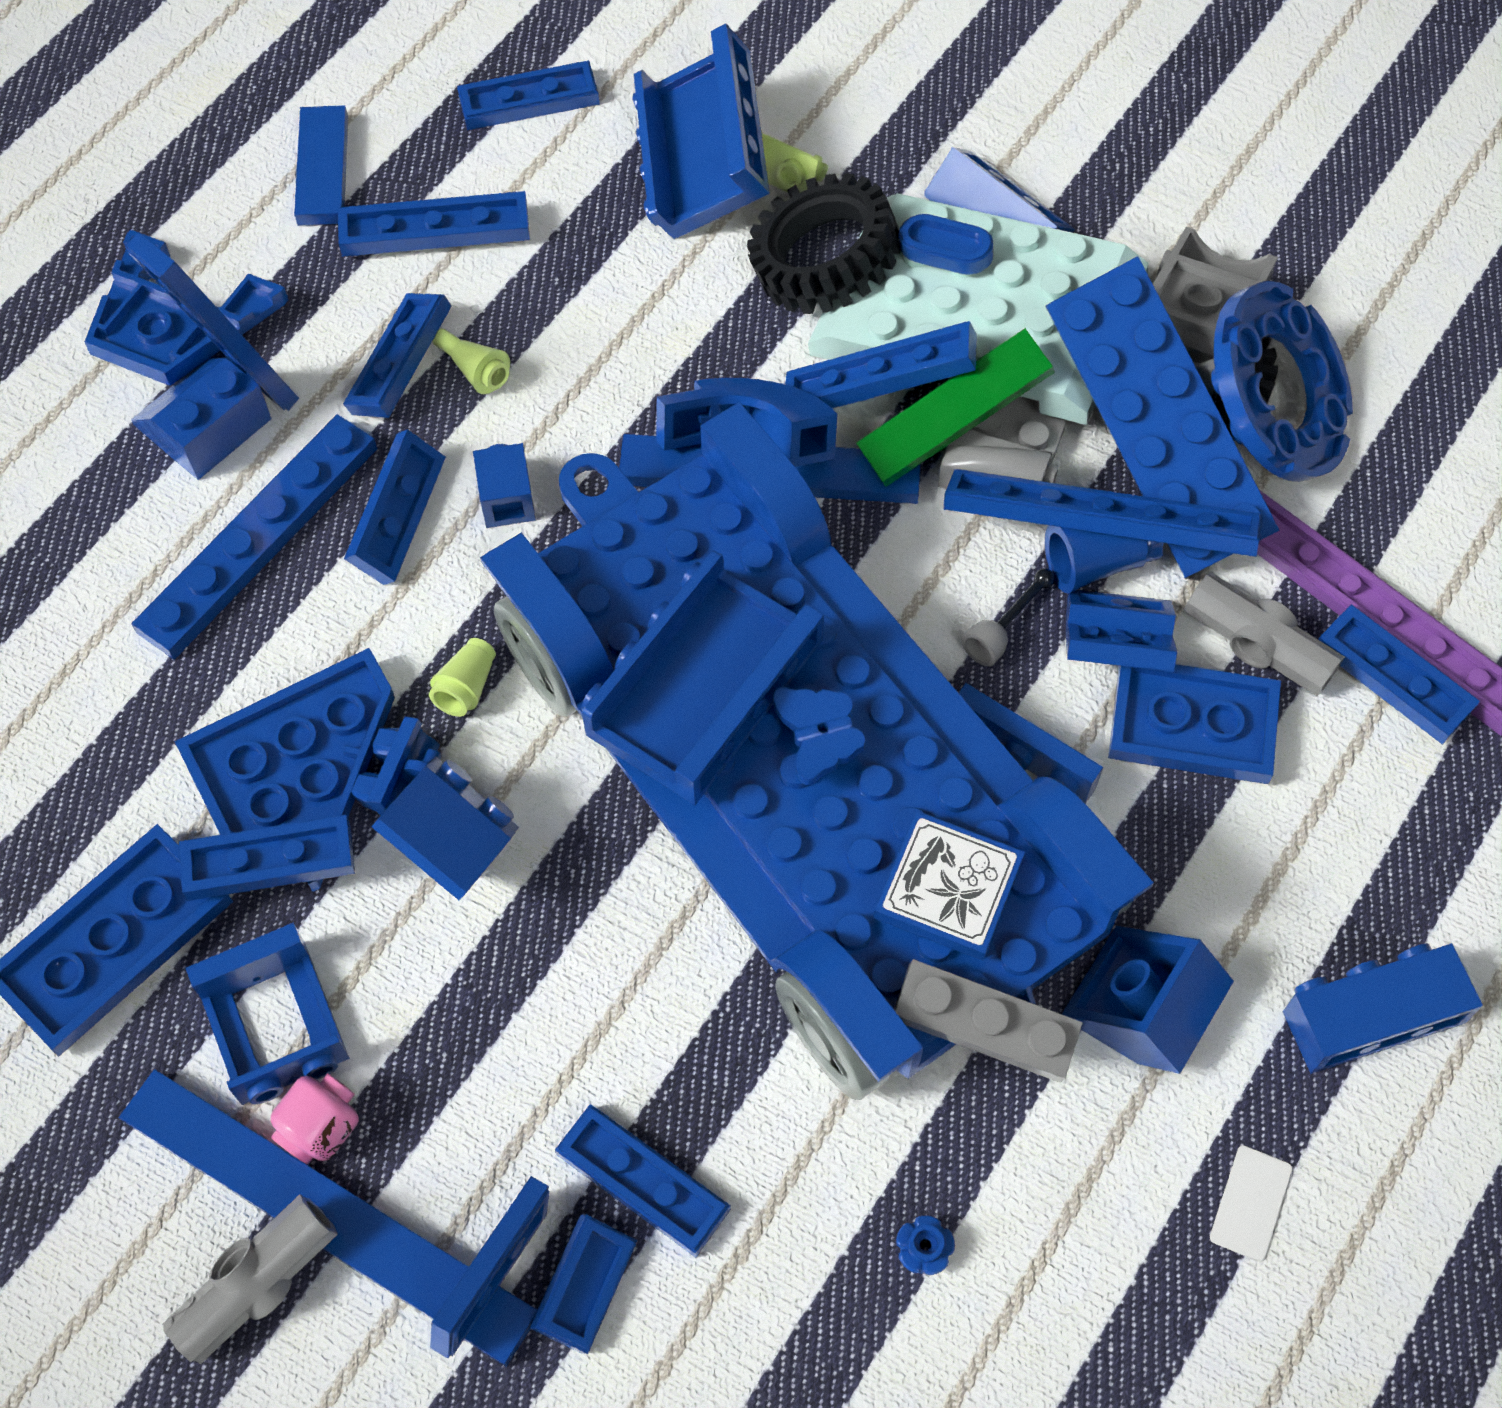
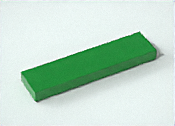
[856,328,1055,487]

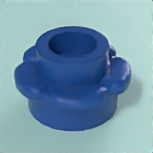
[896,1215,955,1275]

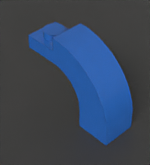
[656,378,838,467]

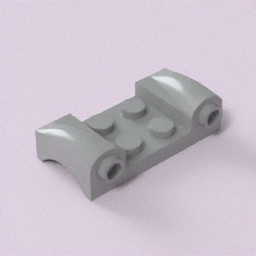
[1153,227,1278,397]
[938,396,1068,489]

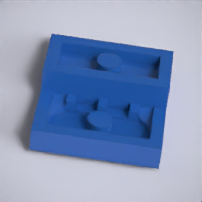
[1066,590,1177,672]

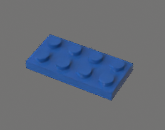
[0,824,233,1057]

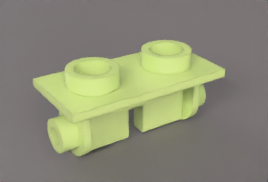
[761,130,828,193]

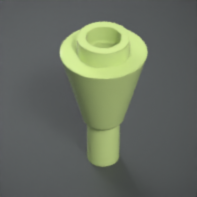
[433,329,510,394]

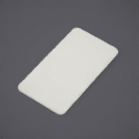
[1210,1146,1292,1262]

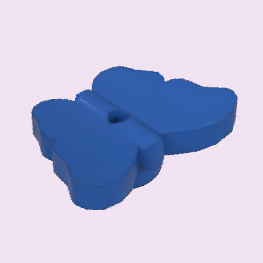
[773,687,865,785]

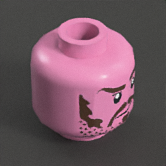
[271,1073,359,1165]

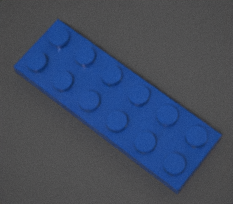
[1045,256,1280,578]

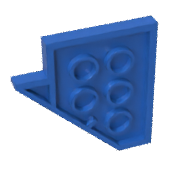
[174,648,395,892]

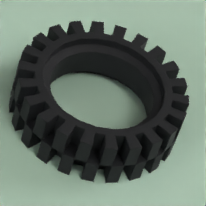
[747,173,901,314]

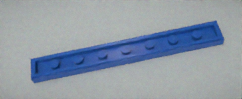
[118,1069,537,1367]

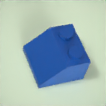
[131,358,272,480]
[371,756,519,901]
[1062,926,1234,1074]

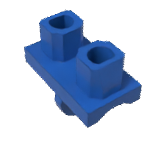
[351,716,442,816]

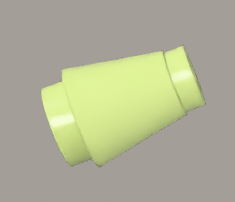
[429,638,496,717]

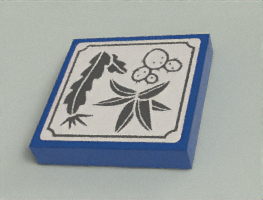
[873,811,1025,961]

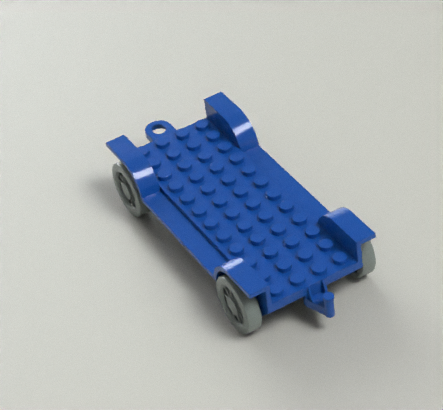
[480,402,1154,1100]

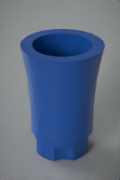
[1045,525,1164,594]

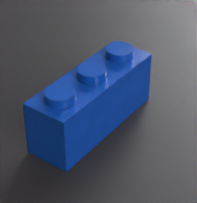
[1282,943,1483,1074]

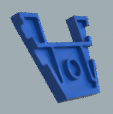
[84,229,288,386]

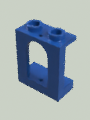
[185,922,350,1105]

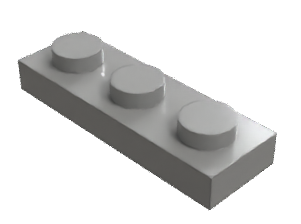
[894,959,1083,1083]

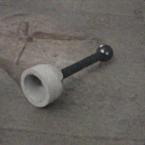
[961,568,1055,666]

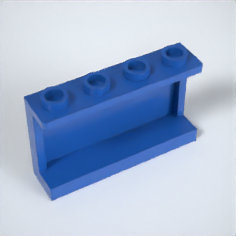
[632,23,770,239]
[581,550,824,805]

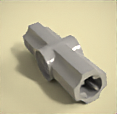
[1184,572,1345,696]
[163,1194,338,1364]

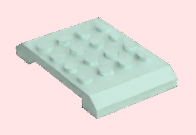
[808,193,1149,425]

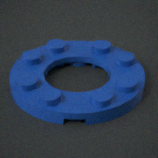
[1211,281,1353,482]

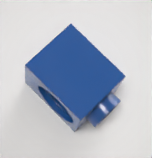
[473,443,536,528]

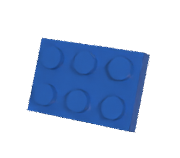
[1108,664,1281,785]

